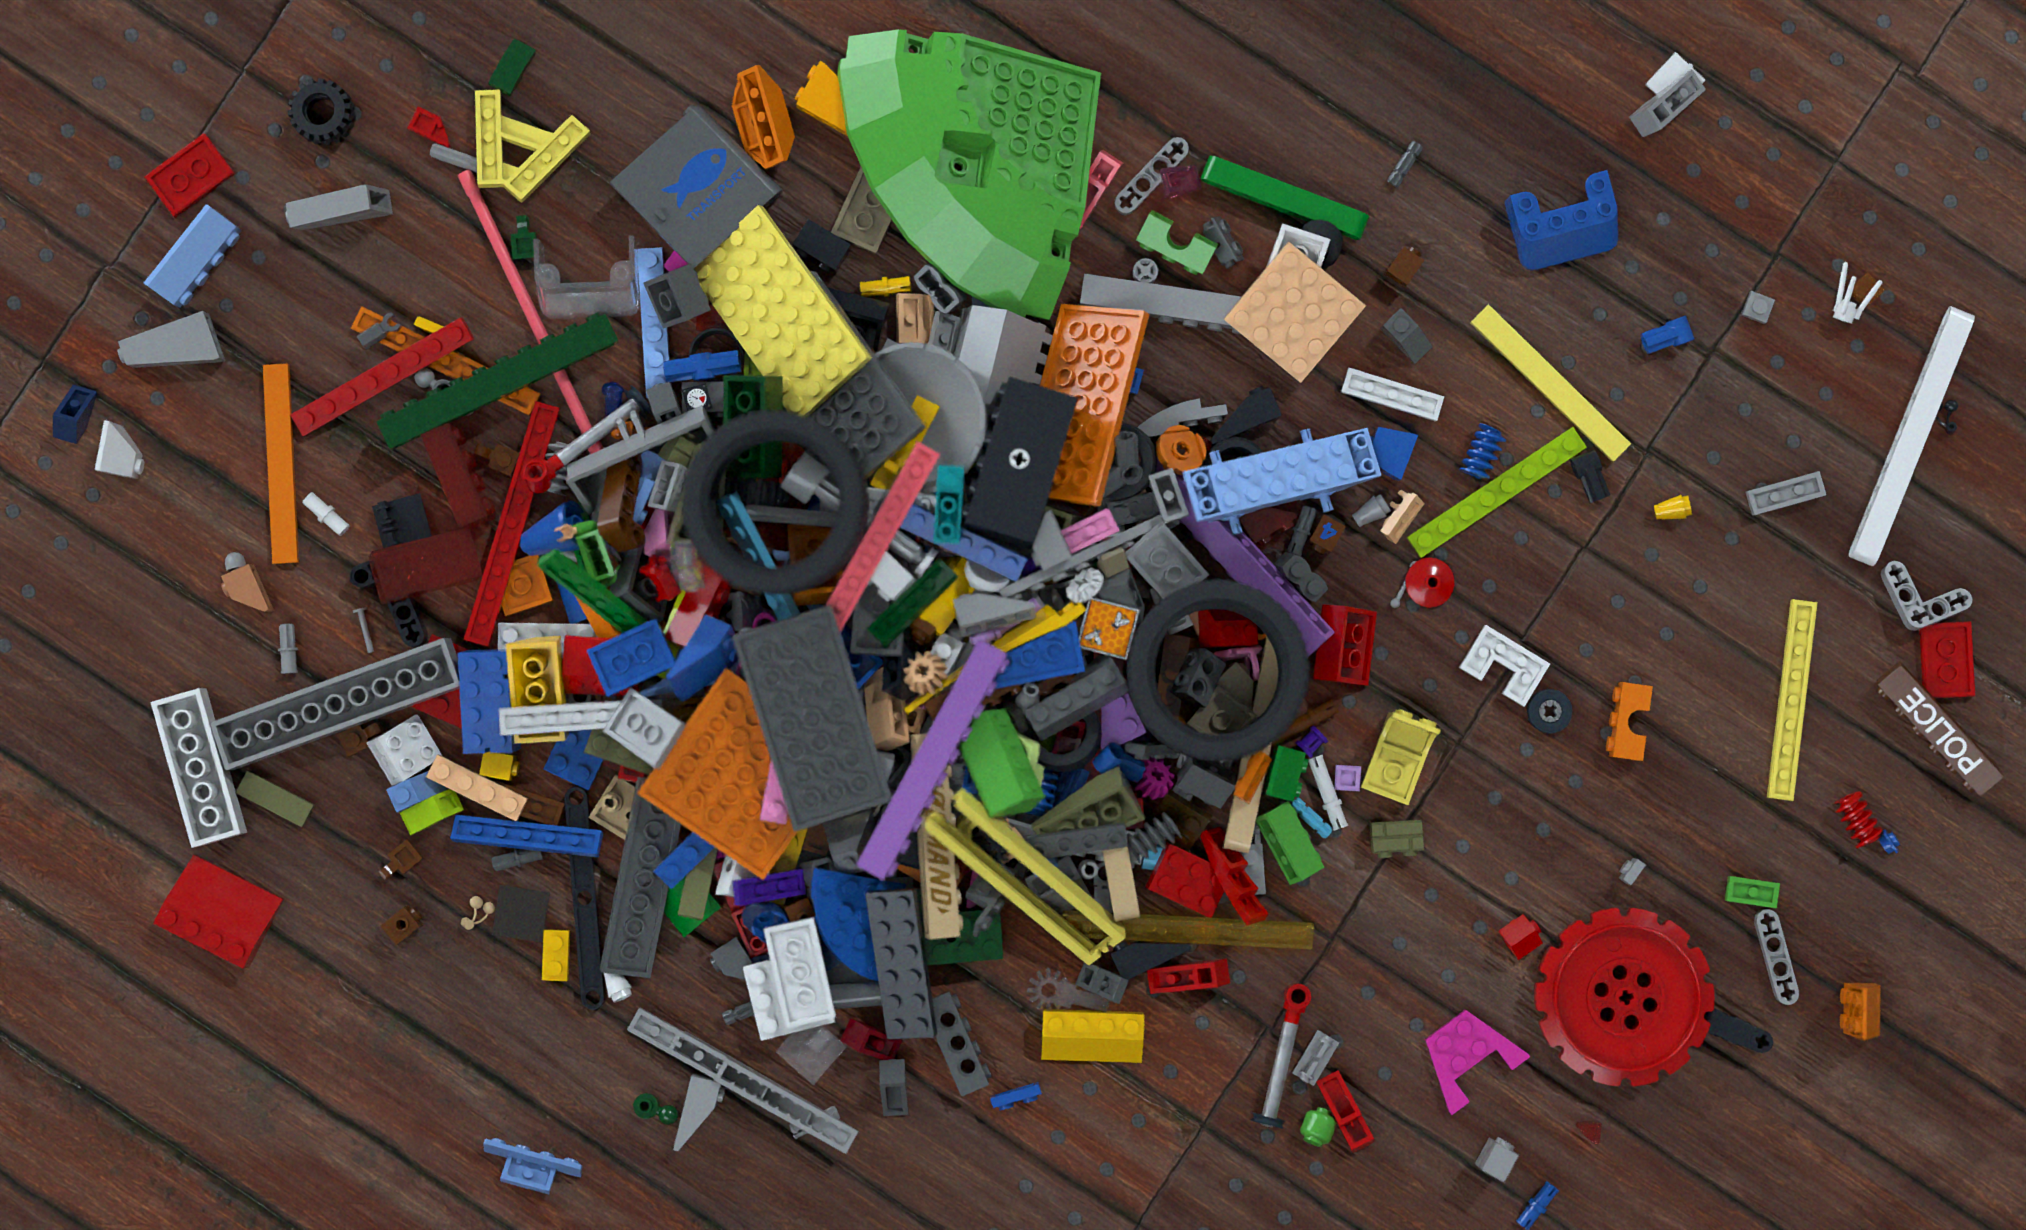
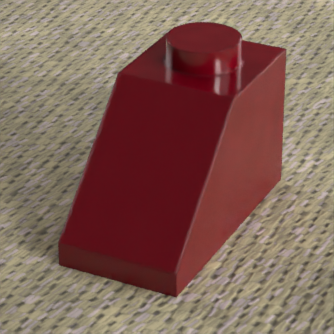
[840,1018,903,1060]

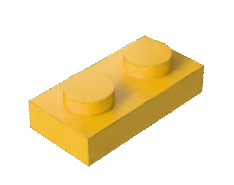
[542,930,570,981]

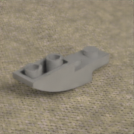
[1137,398,1228,439]

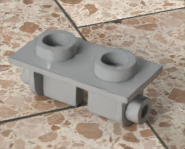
[1292,1030,1339,1086]

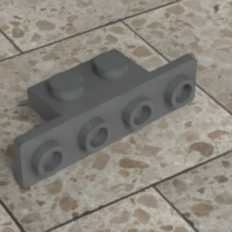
[1024,823,1128,858]
[965,861,1029,937]

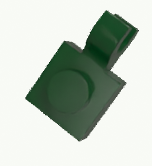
[510,215,539,260]

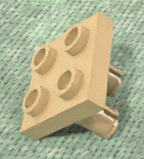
[589,775,635,840]

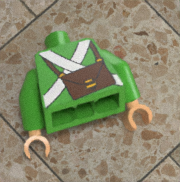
[554,520,622,601]

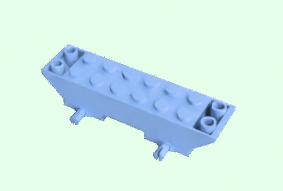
[1183,428,1382,535]

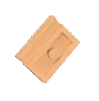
[896,293,934,344]

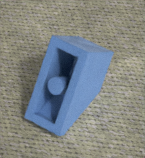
[386,771,447,812]

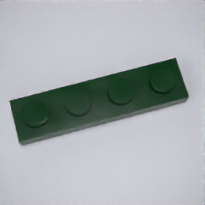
[866,558,959,648]

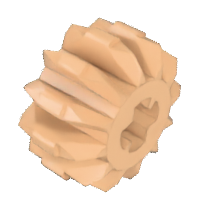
[903,651,948,696]

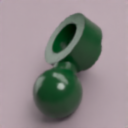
[633,1093,678,1125]

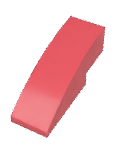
[1080,150,1124,229]

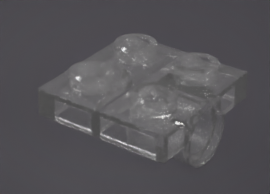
[776,1025,847,1085]

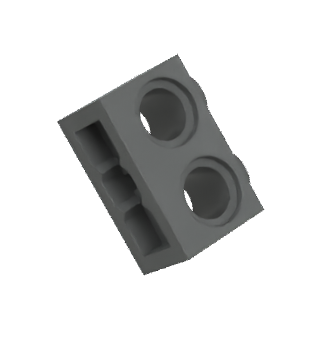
[1170,648,1226,708]

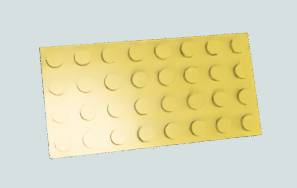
[694,205,872,417]

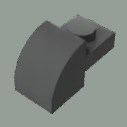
[1076,962,1129,1004]

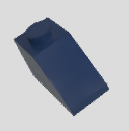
[53,385,97,444]

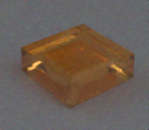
[1852,272,1885,308]

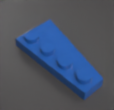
[993,621,1085,689]

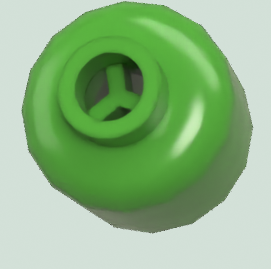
[1300,1107,1337,1147]

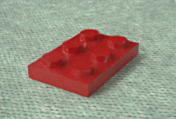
[1145,842,1224,918]

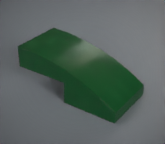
[488,38,536,96]

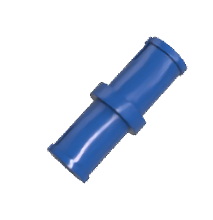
[1516,1181,1559,1230]

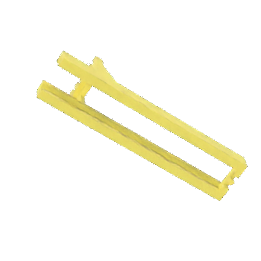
[925,788,1126,965]

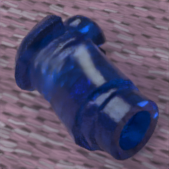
[602,381,624,417]

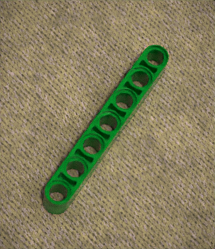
[1200,156,1369,240]

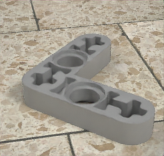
[1881,561,1972,631]

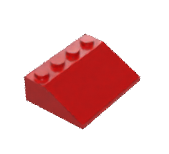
[153,855,284,968]

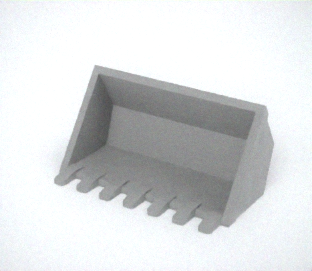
[953,305,1053,466]
[566,405,728,518]

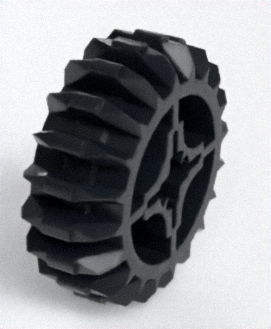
[724,477,790,508]

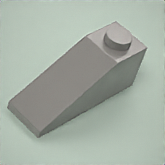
[1629,69,1706,137]
[953,593,1036,637]
[673,1074,726,1151]

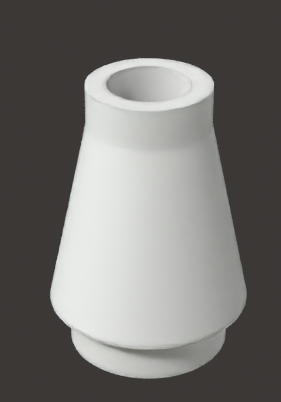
[604,973,632,1003]

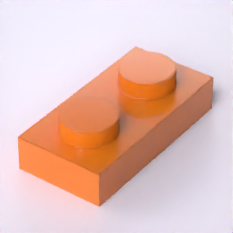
[1234,751,1272,804]

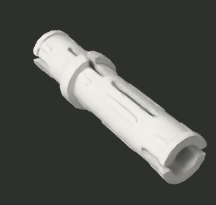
[1308,755,1348,831]

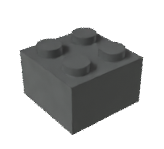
[643,263,711,329]

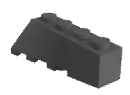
[1024,653,1129,741]

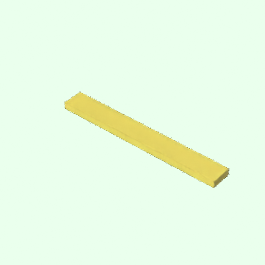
[1470,304,1631,462]
[1767,599,1818,801]

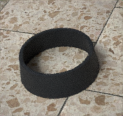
[689,328,743,382]

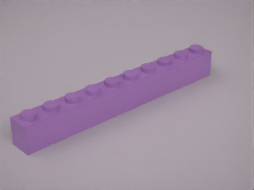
[1148,457,1335,656]
[856,639,1009,880]

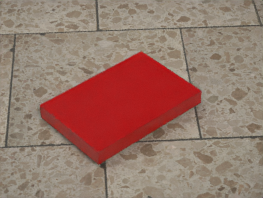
[144,133,235,218]
[1919,621,1975,698]

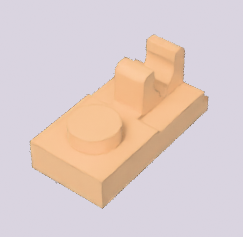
[1380,490,1424,544]

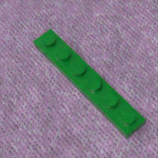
[537,548,648,634]

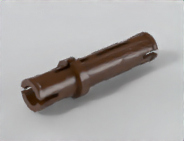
[1271,699,1339,748]

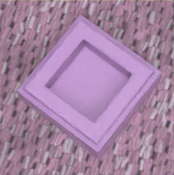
[1334,765,1361,791]

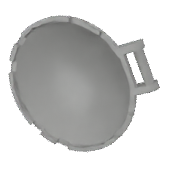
[869,343,987,506]

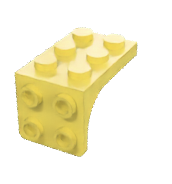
[1360,709,1441,805]

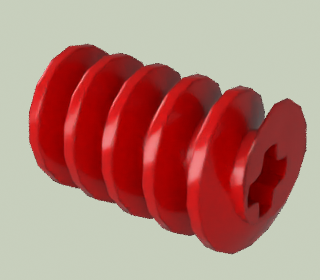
[1833,791,1883,849]

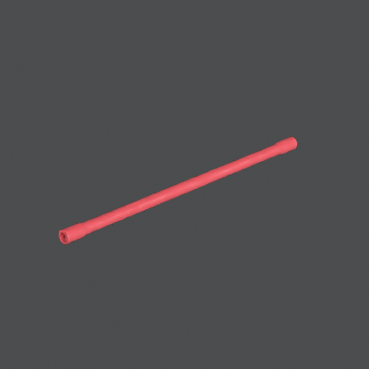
[458,169,604,454]

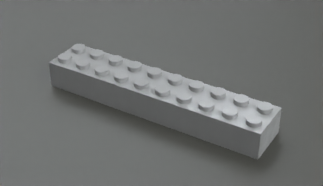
[209,638,460,770]

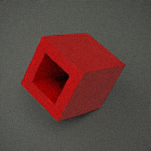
[1499,914,1543,960]

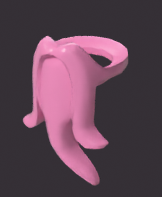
[1214,645,1262,682]

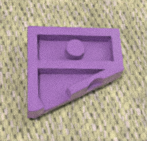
[1101,693,1147,751]

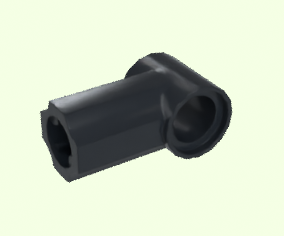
[1570,450,1610,504]

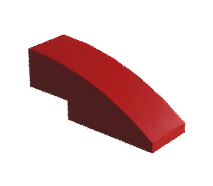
[1316,1070,1375,1153]

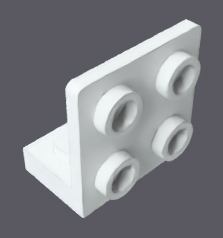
[367,714,442,786]

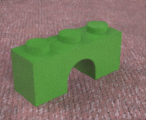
[1136,210,1218,275]

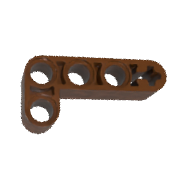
[597,453,646,552]

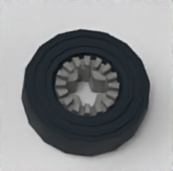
[1527,689,1573,734]

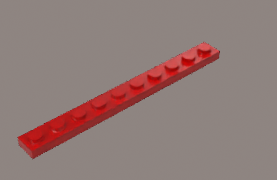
[464,401,560,648]

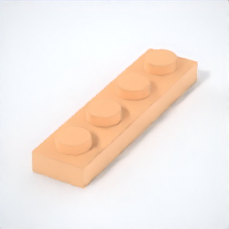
[426,755,528,821]

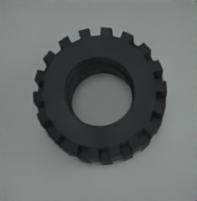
[288,78,356,146]

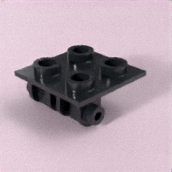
[372,493,433,554]

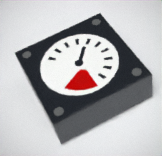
[681,383,713,412]

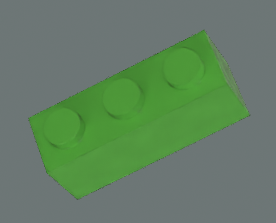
[1256,801,1324,885]

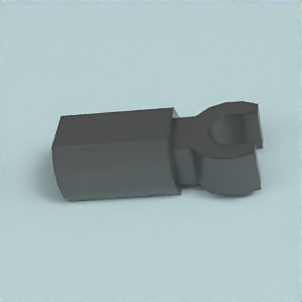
[357,312,402,350]

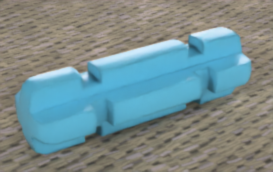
[1291,798,1333,838]

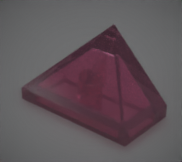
[1160,165,1202,199]

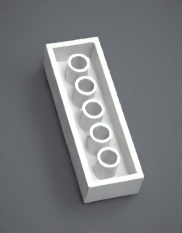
[151,688,247,848]

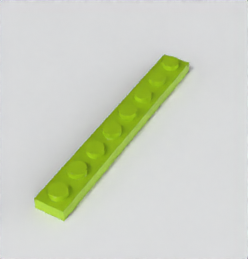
[1406,427,1587,558]

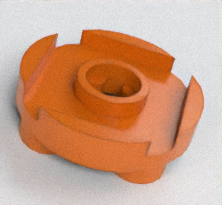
[1156,425,1206,475]

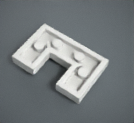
[1459,625,1550,707]

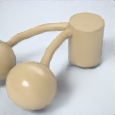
[461,896,495,930]

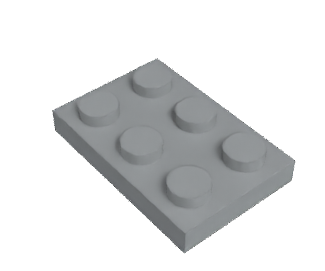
[1125,521,1209,599]
[603,688,686,769]

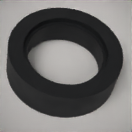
[1106,423,1157,499]
[1023,694,1102,772]

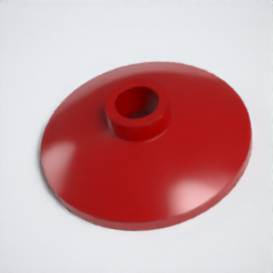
[1405,558,1454,607]

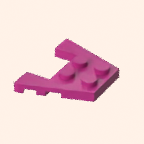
[1425,1010,1530,1115]

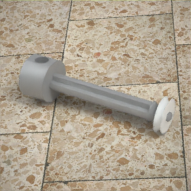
[780,448,939,578]

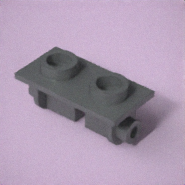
[1202,216,1244,269]

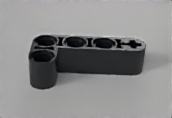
[350,555,428,648]

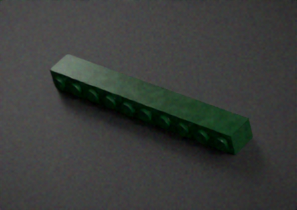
[376,312,619,450]

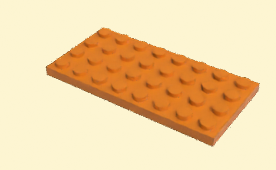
[1019,304,1149,506]

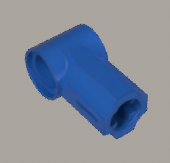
[1640,316,1695,354]
[1093,742,1146,782]

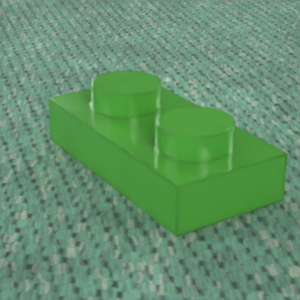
[1725,876,1780,908]

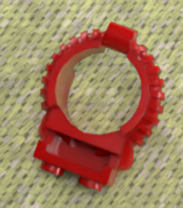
[639,554,682,602]

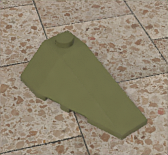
[1031,766,1145,835]

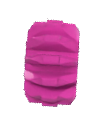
[1132,757,1175,800]

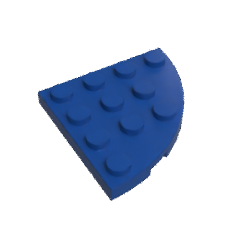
[811,868,906,981]

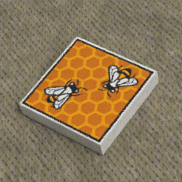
[1079,598,1139,659]

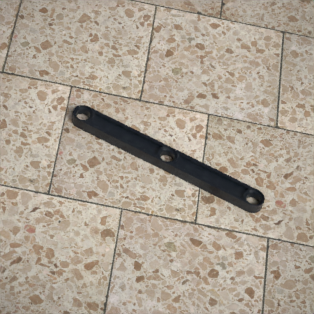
[564,786,605,1010]

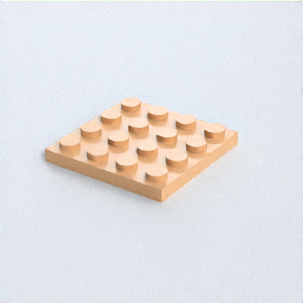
[1224,241,1366,383]

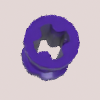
[1295,726,1328,759]

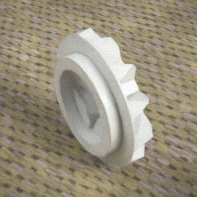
[1066,567,1103,603]

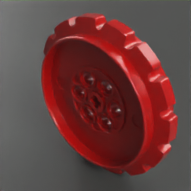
[1534,907,1715,1086]

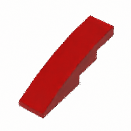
[1200,827,1269,925]

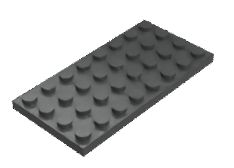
[808,271,926,480]
[732,604,892,832]

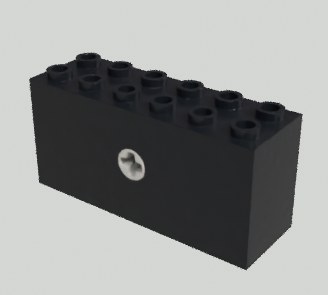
[961,376,1078,550]

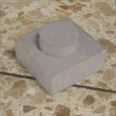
[1741,291,1775,324]
[1619,858,1645,885]

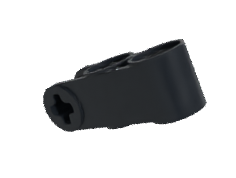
[1704,1008,1773,1053]

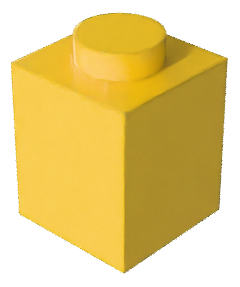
[479,751,520,781]

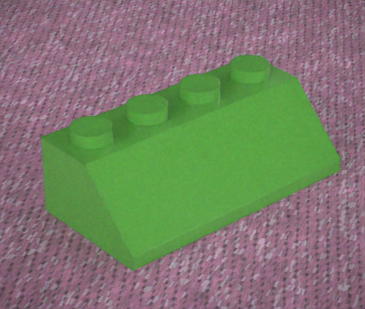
[958,709,1045,817]

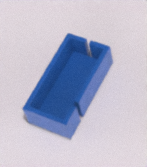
[458,649,521,754]

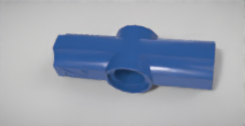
[663,350,742,383]

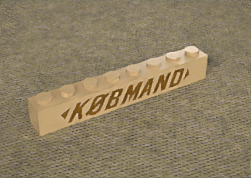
[910,733,963,939]

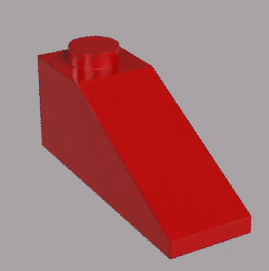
[1147,958,1230,994]

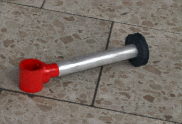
[523,385,653,493]
[1251,983,1311,1129]

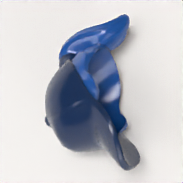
[742,901,789,944]

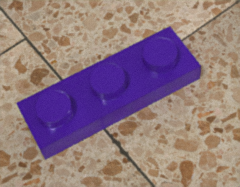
[732,869,806,906]

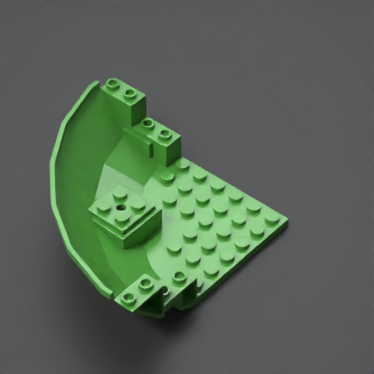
[837,30,1101,320]

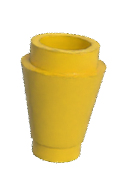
[1653,495,1692,520]

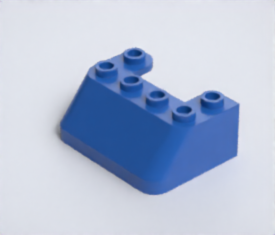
[1504,170,1618,271]

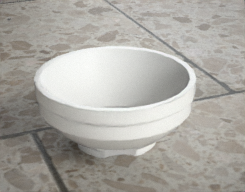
[964,559,1010,594]

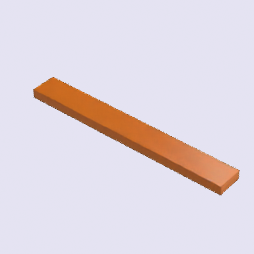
[351,306,541,416]
[263,364,299,564]

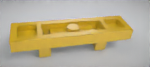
[870,395,940,490]

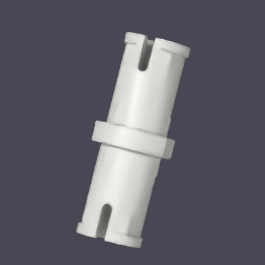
[302,492,350,536]

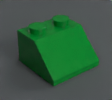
[1262,745,1309,802]
[664,876,723,937]

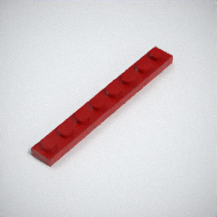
[290,317,475,436]

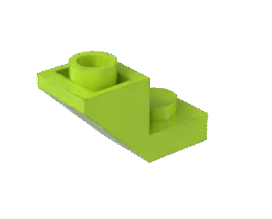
[400,789,464,835]

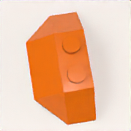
[732,65,795,169]

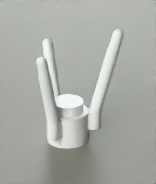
[1833,262,1882,324]

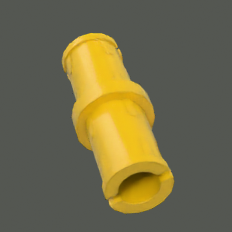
[860,276,912,297]

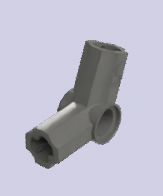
[1102,431,1143,500]

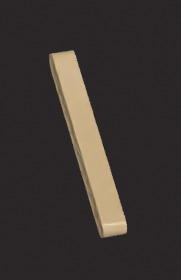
[1223,636,1278,853]

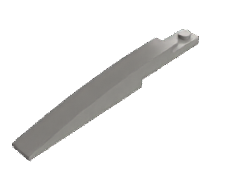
[627,1007,858,1154]

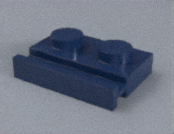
[1047,768,1090,811]

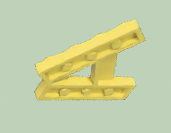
[475,90,590,203]

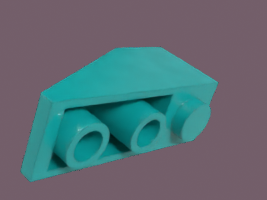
[933,464,964,544]

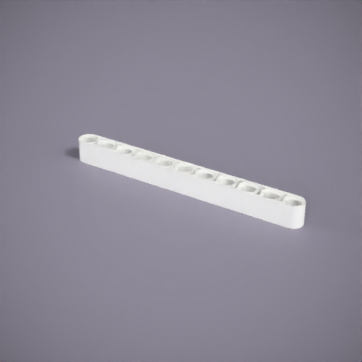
[1849,306,1975,566]

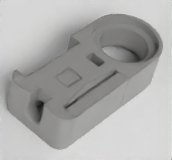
[1093,862,1113,913]

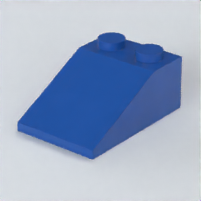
[666,615,739,702]

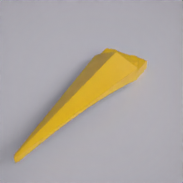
[903,602,1086,714]

